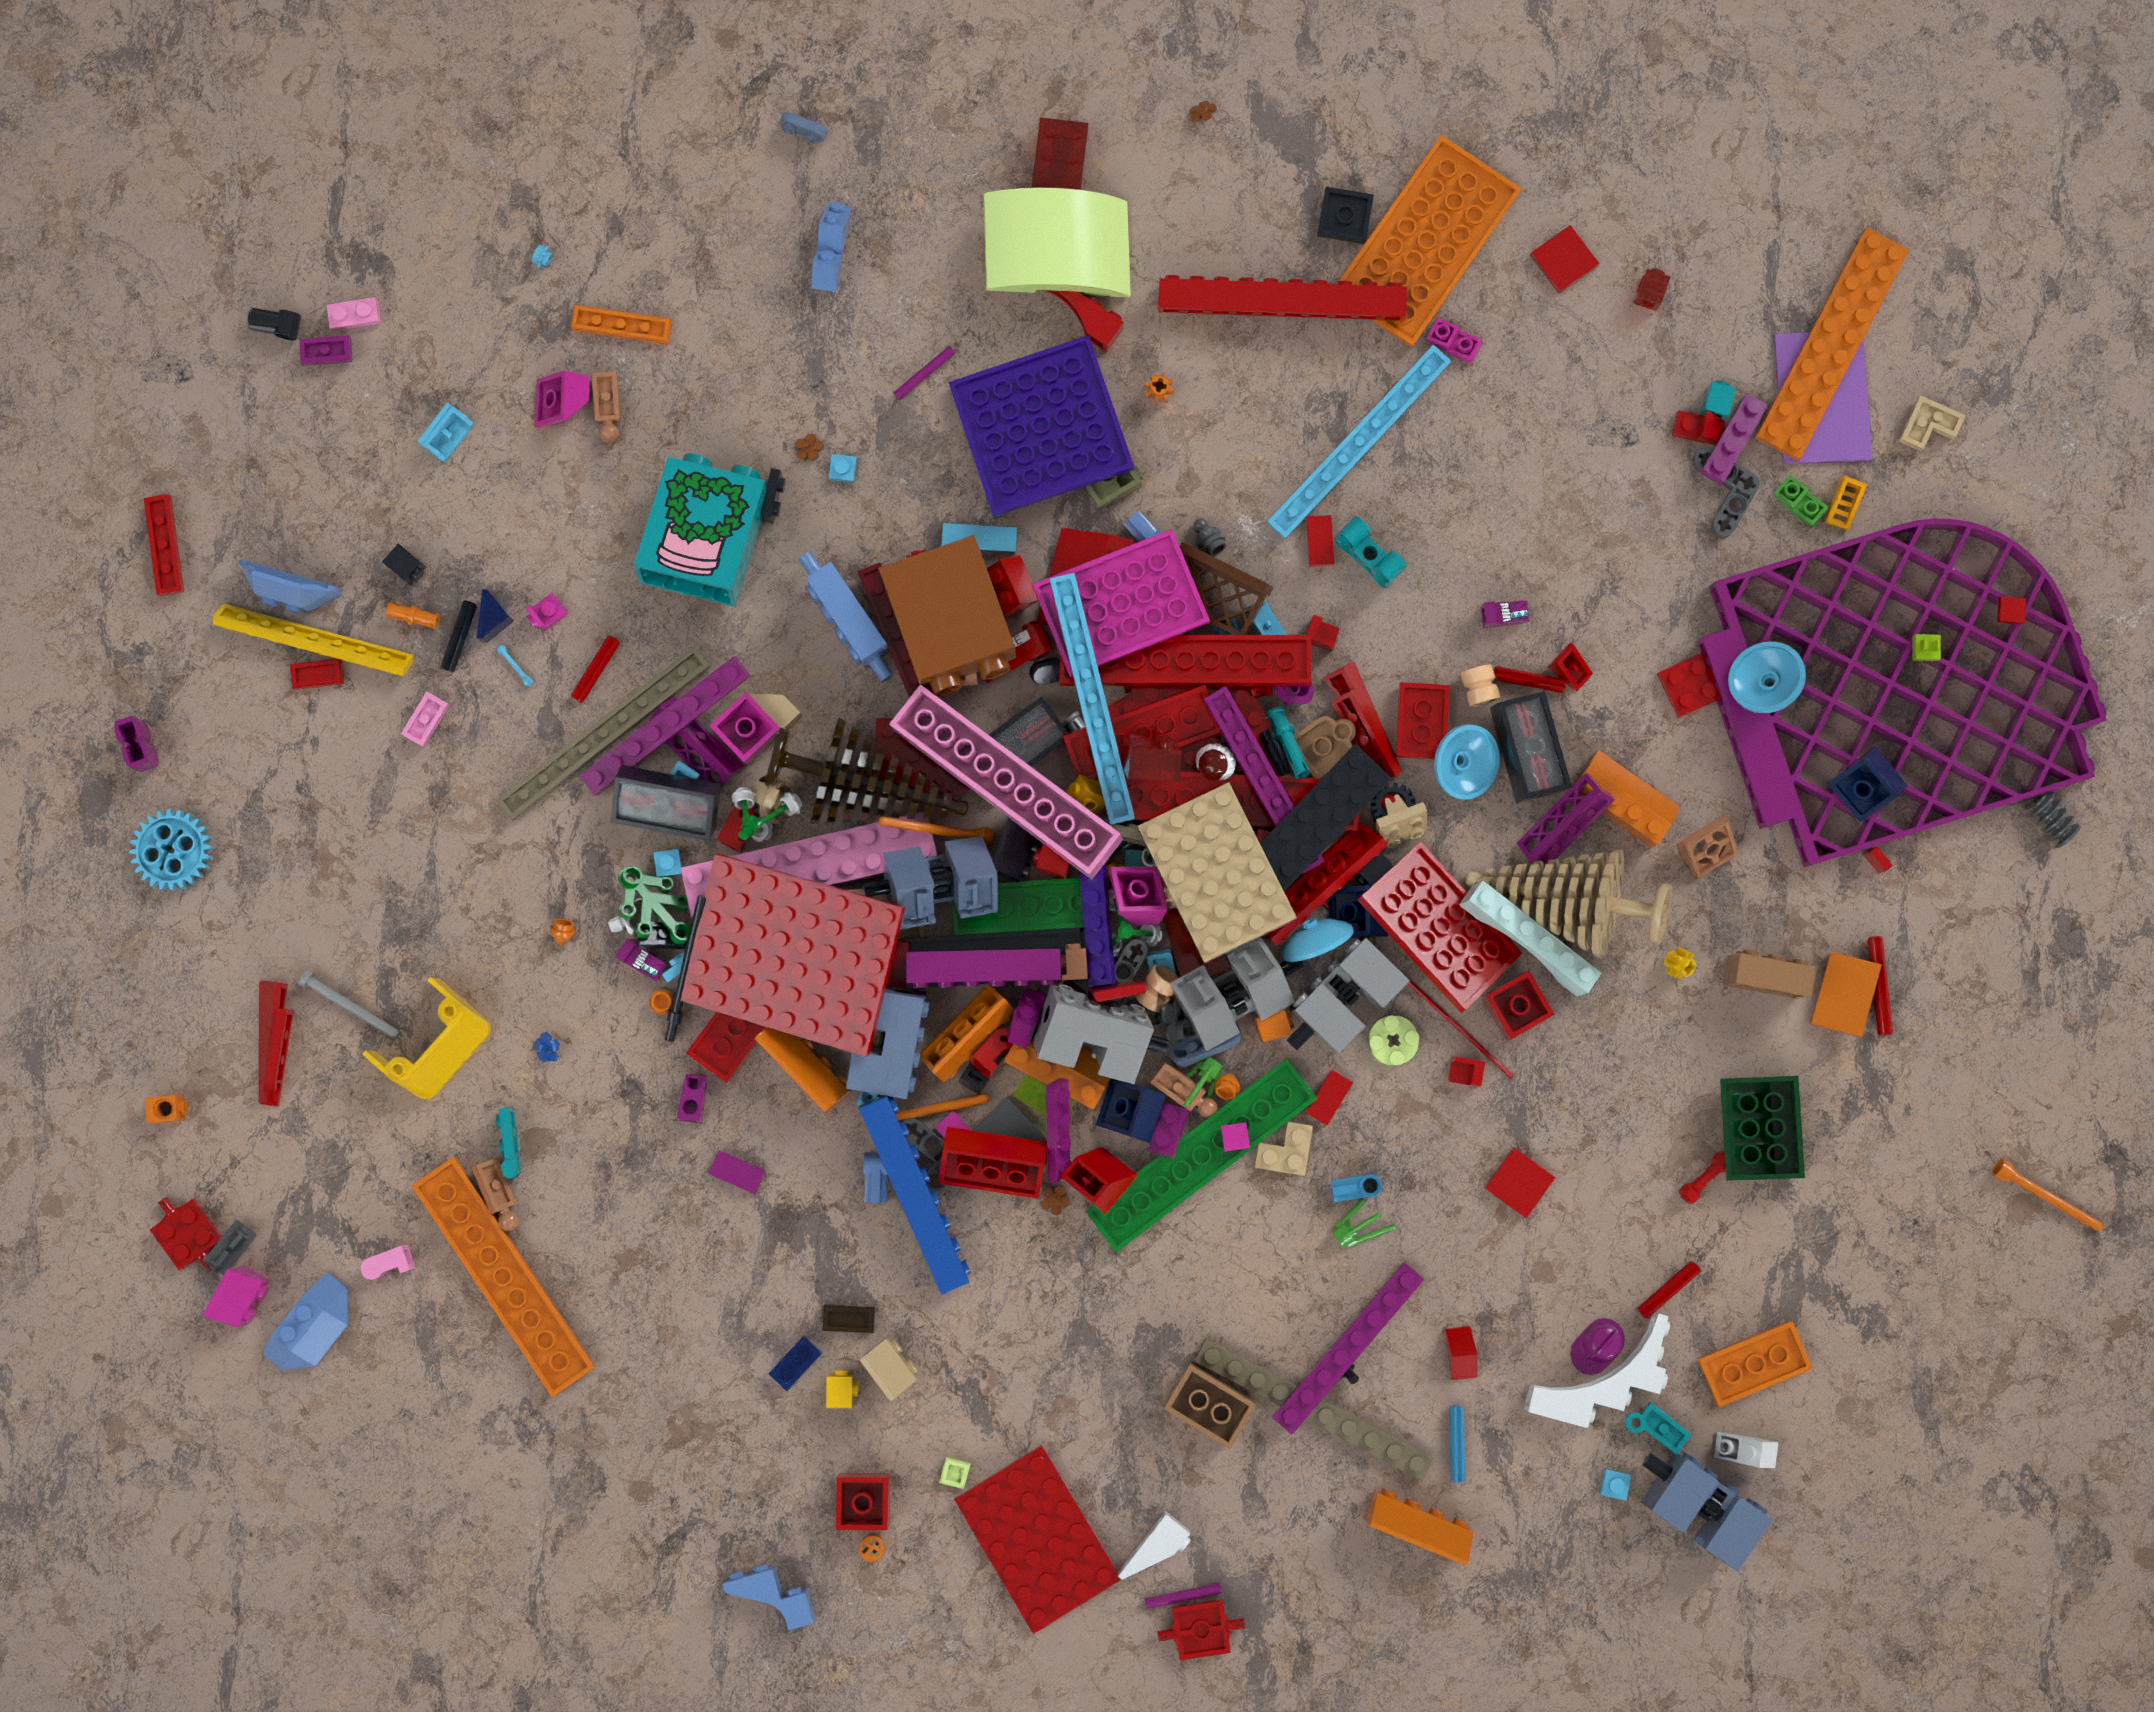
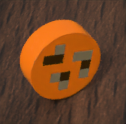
[859,1534,885,1562]

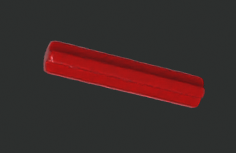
[571,635,620,703]
[1493,666,1566,693]
[1637,1261,1701,1319]

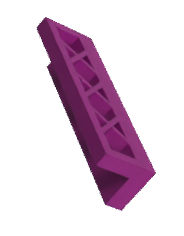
[647,697,744,791]
[1516,773,1615,868]

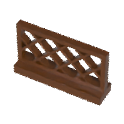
[1180,542,1273,635]

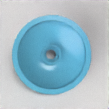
[1728,642,1806,713]
[1434,724,1500,800]
[1281,918,1354,962]

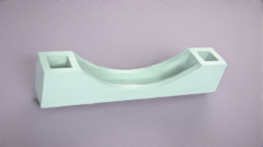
[1459,881,1602,997]

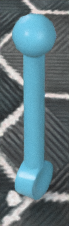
[497,645,533,687]

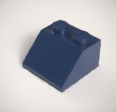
[1828,747,1908,822]
[1329,885,1389,939]
[1096,1078,1165,1143]

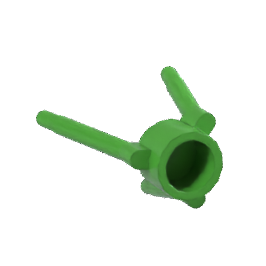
[1183,1057,1224,1107]
[1332,1199,1396,1248]

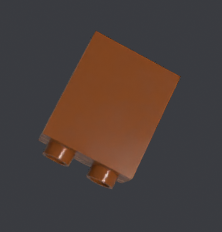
[879,535,1016,696]

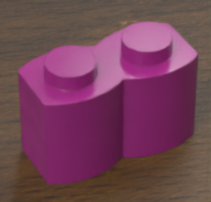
[114,716,159,772]
[1007,988,1046,1048]

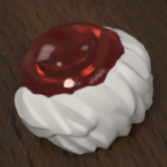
[1196,743,1236,781]

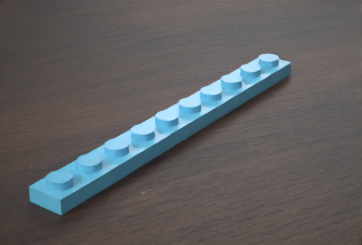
[1267,345,1451,540]
[1050,573,1135,825]

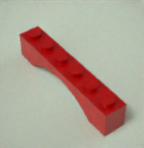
[985,267,1124,353]

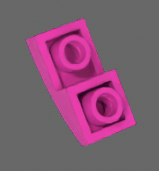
[1426,318,1483,364]

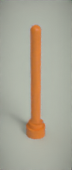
[878,816,993,847]
[896,1094,989,1122]
[1992,1158,2104,1231]

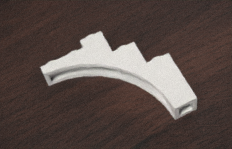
[1524,1312,1670,1428]

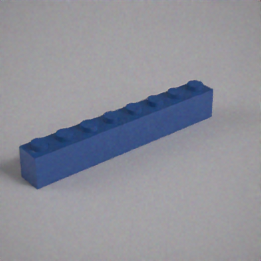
[859,1095,971,1295]

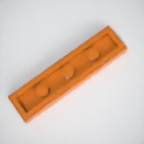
[571,305,673,345]

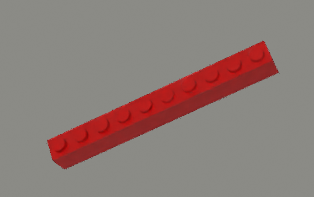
[1158,275,1407,321]

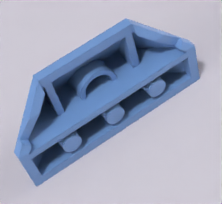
[239,559,342,614]
[263,1272,349,1370]

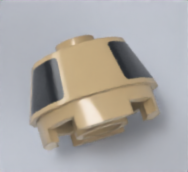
[751,775,797,824]

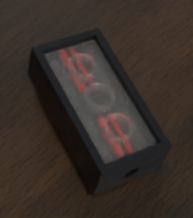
[1490,691,1572,803]
[989,696,1068,766]
[611,765,721,841]

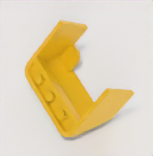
[362,977,491,1099]

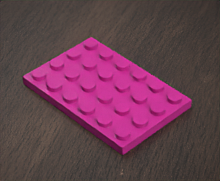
[1032,529,1210,678]

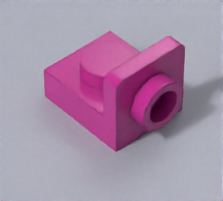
[526,593,569,631]

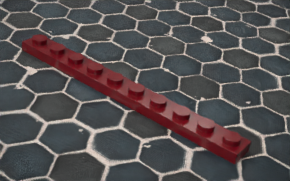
[857,562,973,799]

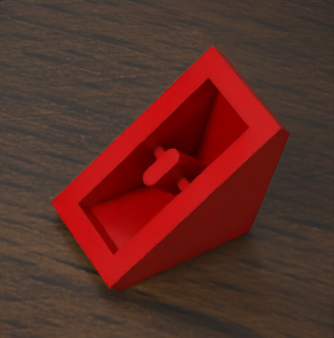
[1548,643,1593,692]
[1445,1326,1478,1380]

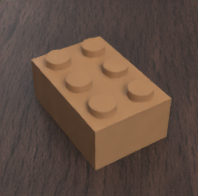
[1723,950,1816,999]
[1163,1362,1256,1449]

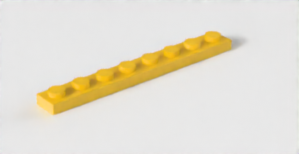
[212,603,414,677]

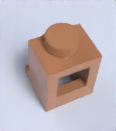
[1061,943,1088,980]

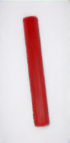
[1868,936,1893,1036]

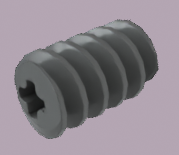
[2024,792,2081,848]

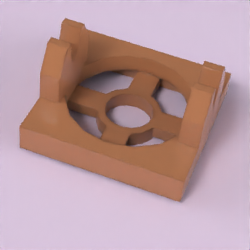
[1676,815,1739,879]

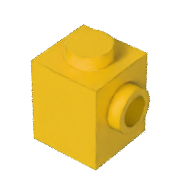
[1066,774,1105,816]
[826,1370,859,1408]

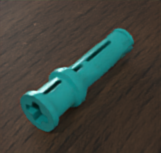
[1265,706,1311,779]

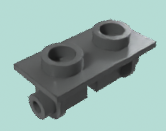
[203,1219,257,1276]

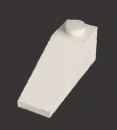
[1118,1511,1191,1580]

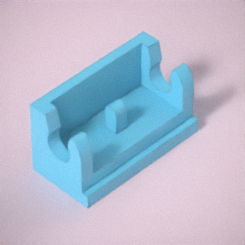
[417,402,474,463]
[1245,600,1287,635]

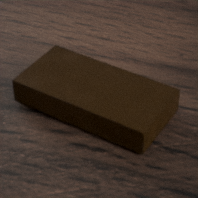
[822,1305,875,1333]

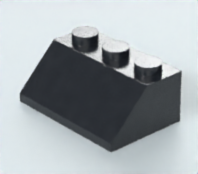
[992,817,1040,882]

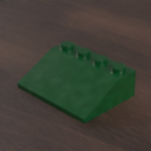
[1720,1076,1805,1181]

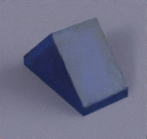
[477,589,514,643]

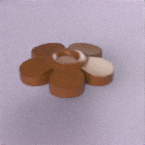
[1189,101,1217,122]
[795,434,823,461]
[1041,1186,1070,1215]

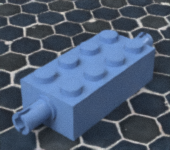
[798,551,894,683]

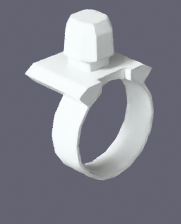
[608,898,662,937]

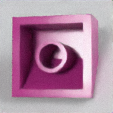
[710,692,780,766]
[1109,866,1168,925]
[202,1266,270,1327]

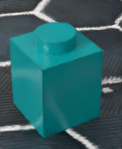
[1699,381,1736,420]

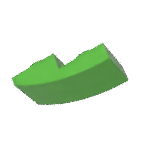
[1774,475,1829,528]

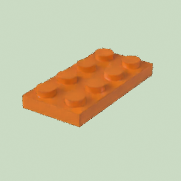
[1697,1320,1813,1407]

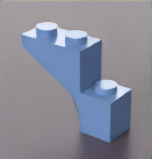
[811,202,852,292]
[722,1563,816,1630]

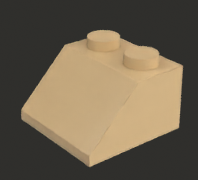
[860,1337,918,1402]

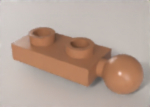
[591,371,621,443]
[1150,1061,1218,1118]
[472,1157,519,1231]

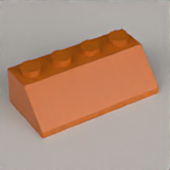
[1572,750,1680,848]
[920,984,1015,1082]
[754,1027,851,1112]
[1004,1041,1110,1110]
[1364,1488,1474,1566]

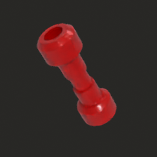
[1679,1151,1726,1204]

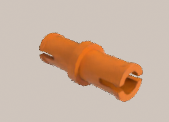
[386,602,440,629]

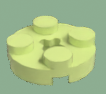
[1368,1015,1419,1066]

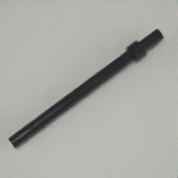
[665,895,707,1042]

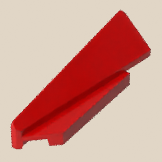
[1323,662,1402,778]
[258,981,294,1107]

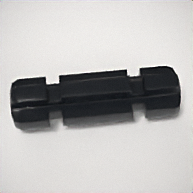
[1260,728,1291,776]

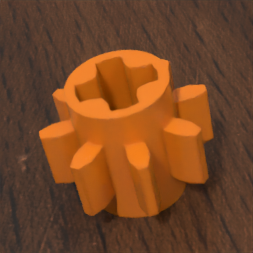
[1144,372,1174,405]

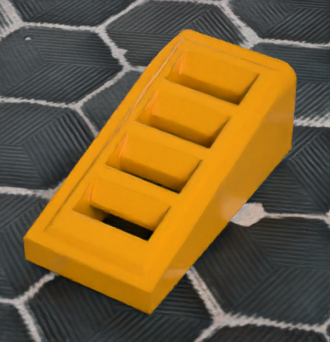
[1825,475,1868,531]

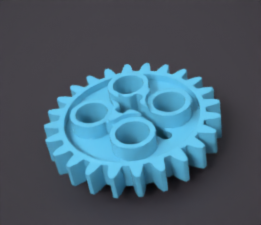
[129,809,214,891]

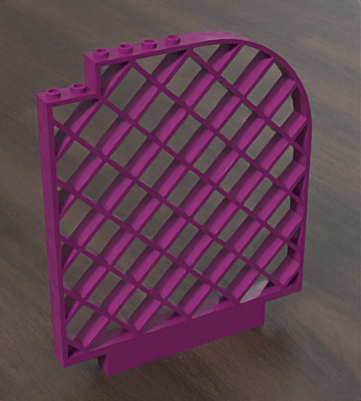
[1696,518,2107,868]

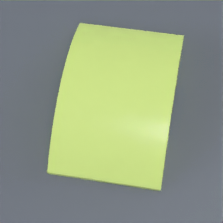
[983,188,1131,297]

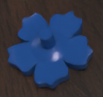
[534,1032,560,1062]

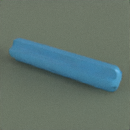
[1449,1405,1465,1483]

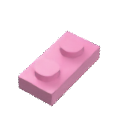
[327,297,381,331]
[401,691,450,747]

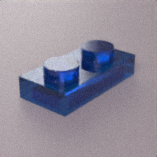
[769,1335,823,1391]

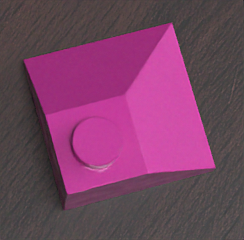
[535,370,591,428]

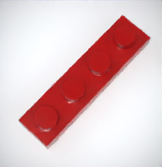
[144,494,184,596]

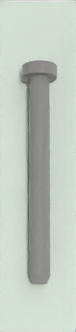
[298,970,399,1038]

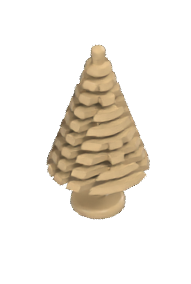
[1466,850,1672,959]

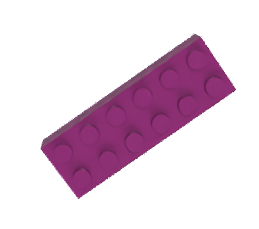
[906,948,1061,988]

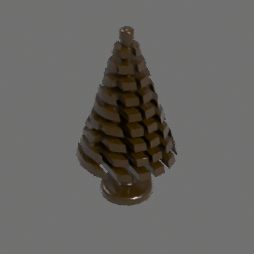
[765,717,969,824]

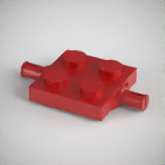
[150,1197,222,1272]
[1157,1599,1245,1661]

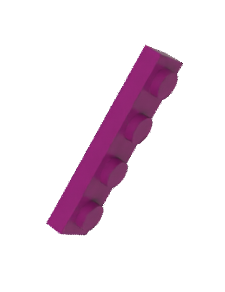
[1700,393,1768,486]
[1046,1078,1071,1183]

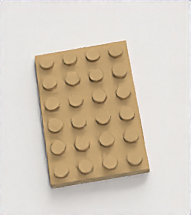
[1137,783,1297,964]

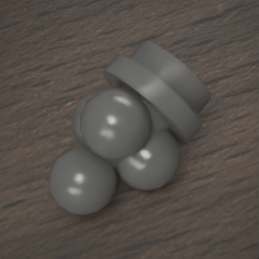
[1193,518,1226,556]

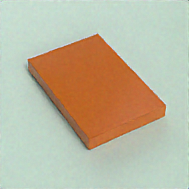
[1811,952,1882,1038]

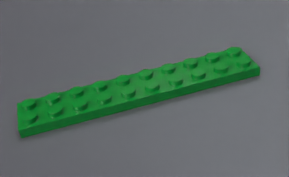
[1085,1058,1317,1252]

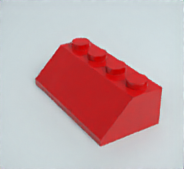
[938,1127,1047,1199]

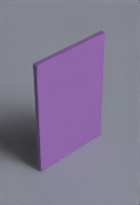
[1774,333,1872,465]

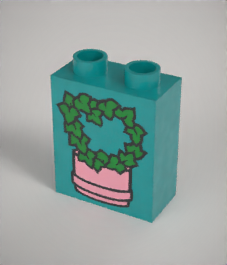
[634,453,766,607]

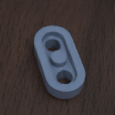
[779,112,828,144]

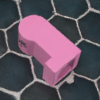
[361,1244,415,1280]

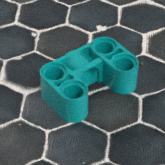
[1335,516,1407,589]

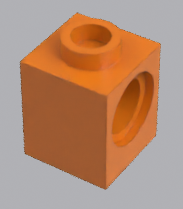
[1254,1009,1294,1043]
[145,1095,188,1123]

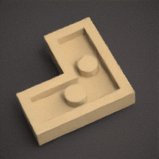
[1898,395,1966,452]
[1254,1122,1313,1176]

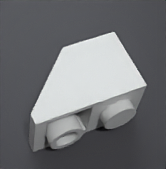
[1714,1432,1778,1468]

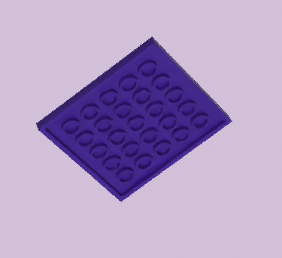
[948,335,1135,517]

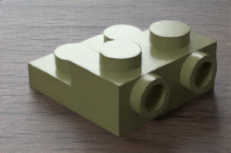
[1085,466,1143,510]

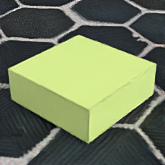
[939,1457,971,1489]

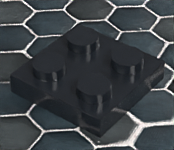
[1317,186,1374,244]

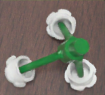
[732,787,802,842]
[1108,888,1163,957]

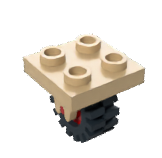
[1370,782,1427,848]

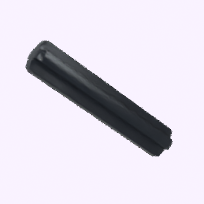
[441,600,477,672]

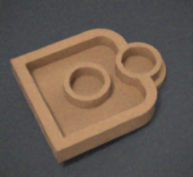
[1294,716,1356,779]

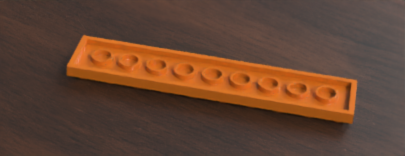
[1754,227,1909,461]
[411,1156,596,1397]

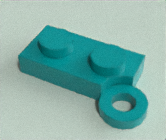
[1625,1402,1692,1455]

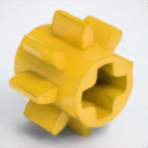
[1664,947,1696,980]

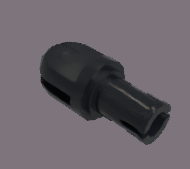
[1029,657,1060,685]

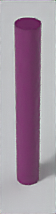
[893,346,955,400]
[1145,1583,1222,1609]

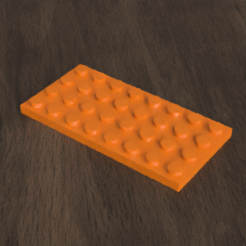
[1339,135,1522,348]

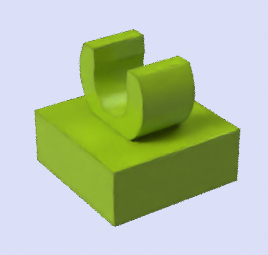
[1912,634,1941,661]

